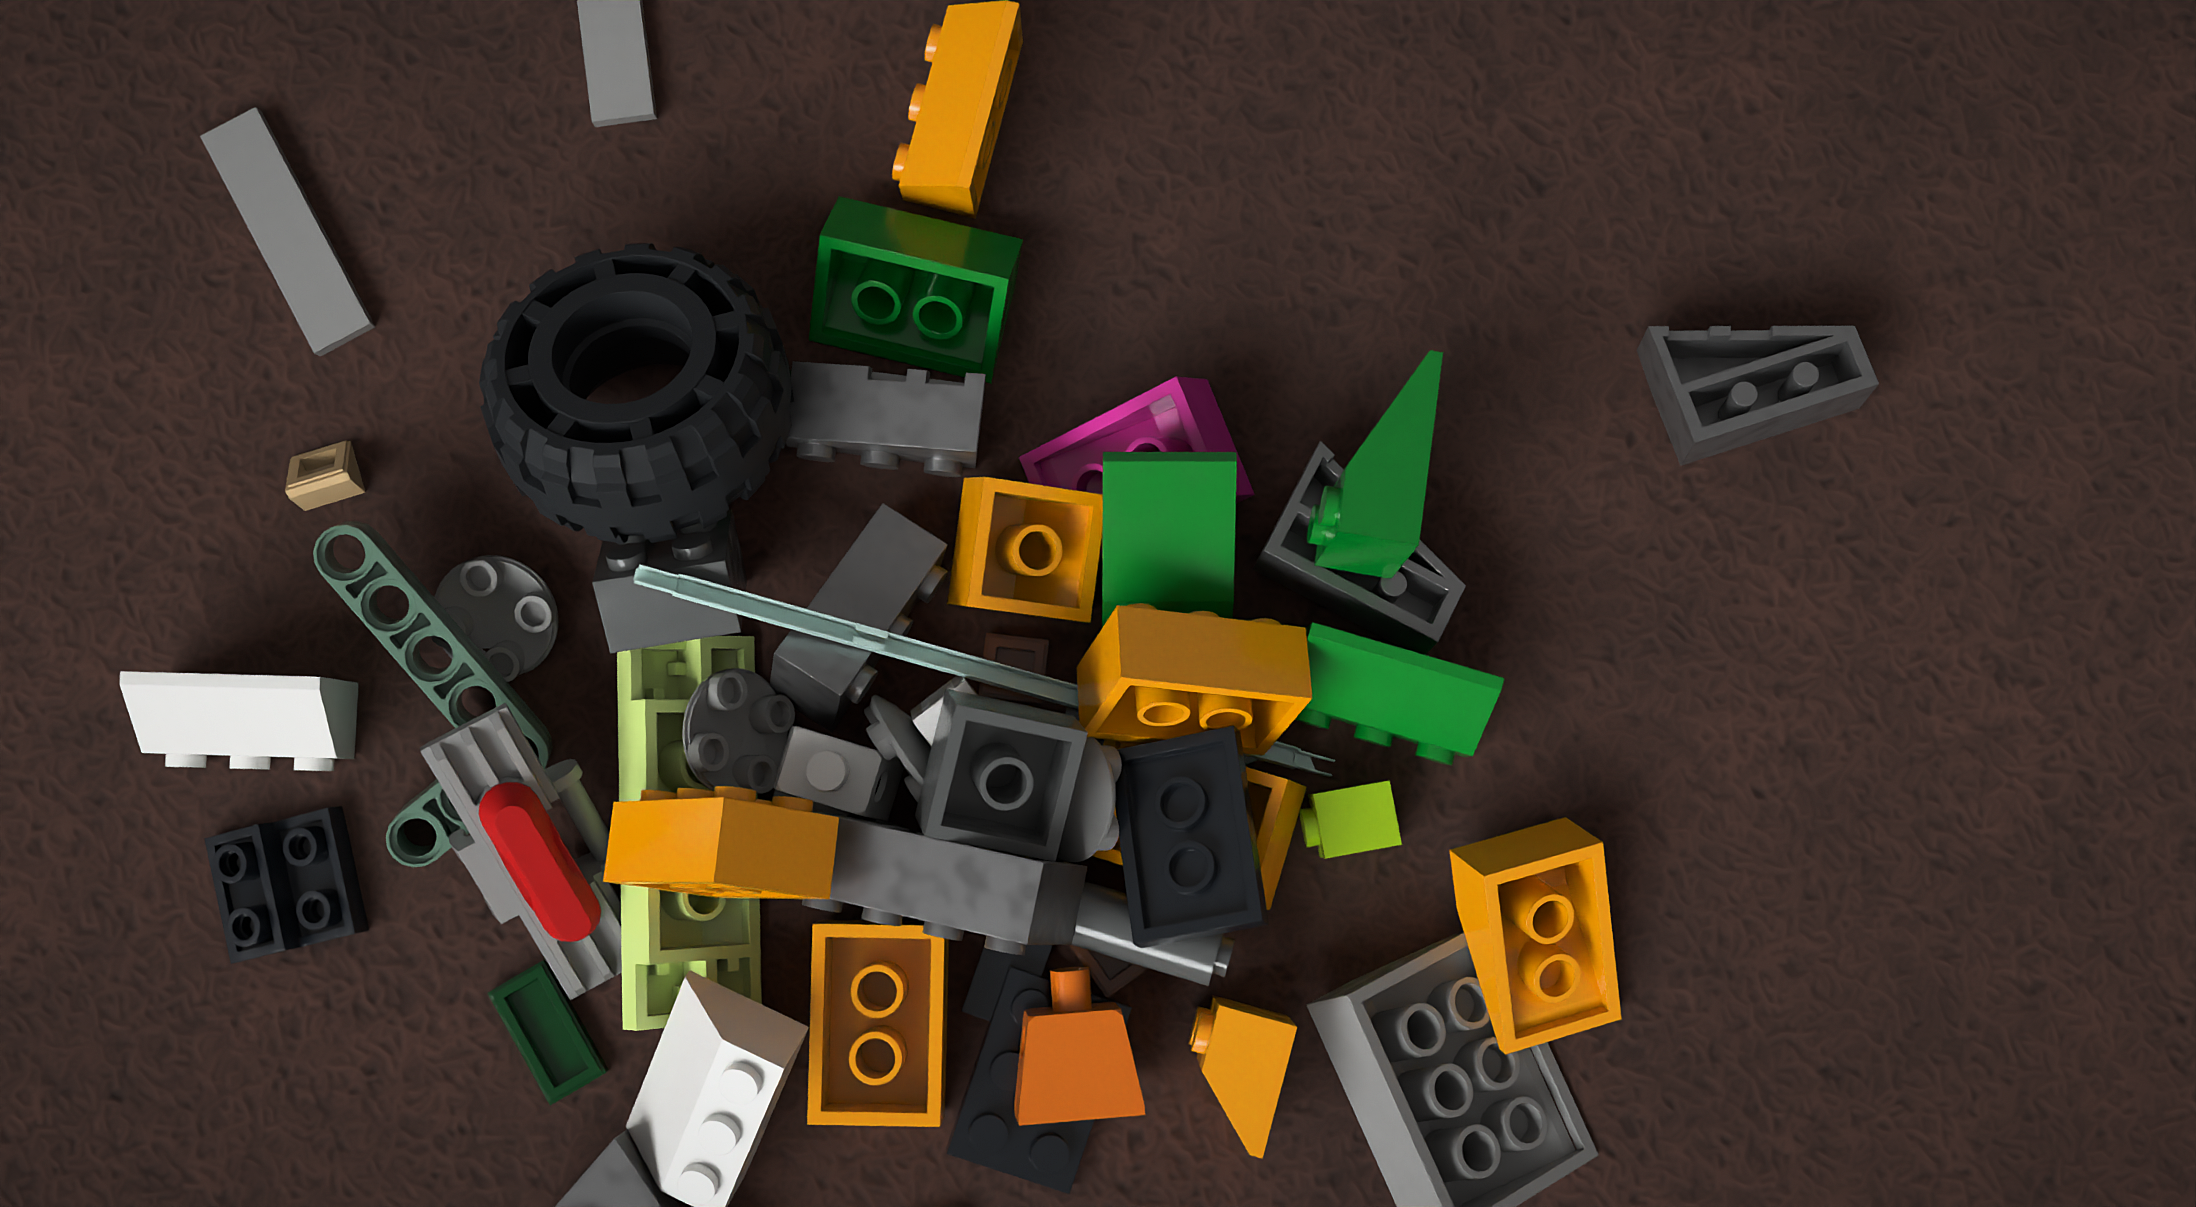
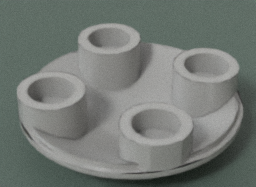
[430,555,559,682]
[682,668,795,794]
[864,695,932,802]
[1057,737,1122,862]

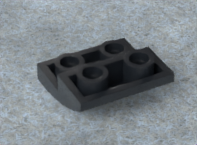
[204,806,369,964]

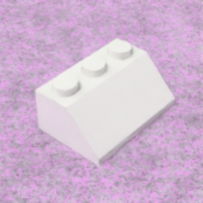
[120,671,358,771]
[626,971,809,1207]

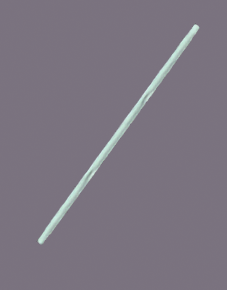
[633,564,1335,777]

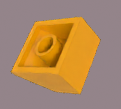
[947,477,1103,623]
[1188,995,1297,1159]

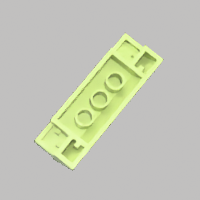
[617,636,762,1031]

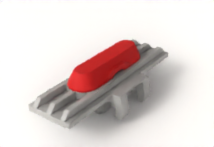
[420,703,622,1000]

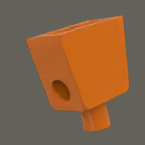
[1014,967,1145,1126]

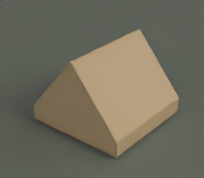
[285,440,365,511]

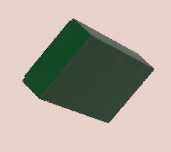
[487,960,609,1105]

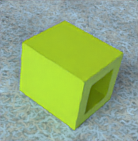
[1299,780,1402,859]

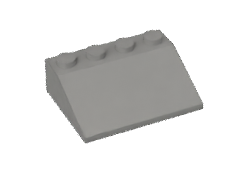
[1307,930,1599,1207]

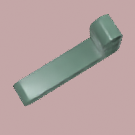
[313,521,553,867]

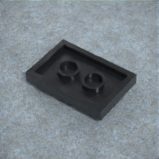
[1115,725,1269,948]
[946,965,1132,1194]

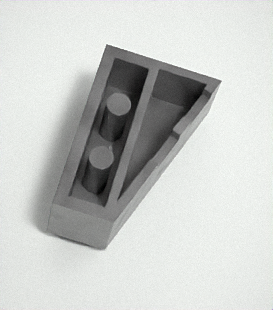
[1637,326,1879,466]
[786,361,986,477]
[1252,441,1466,655]
[769,503,948,733]

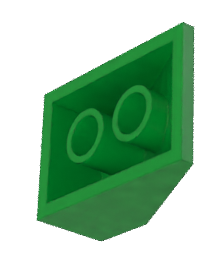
[1307,350,1443,579]
[1102,452,1237,628]

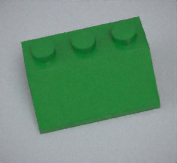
[809,196,1023,383]
[1295,622,1504,766]

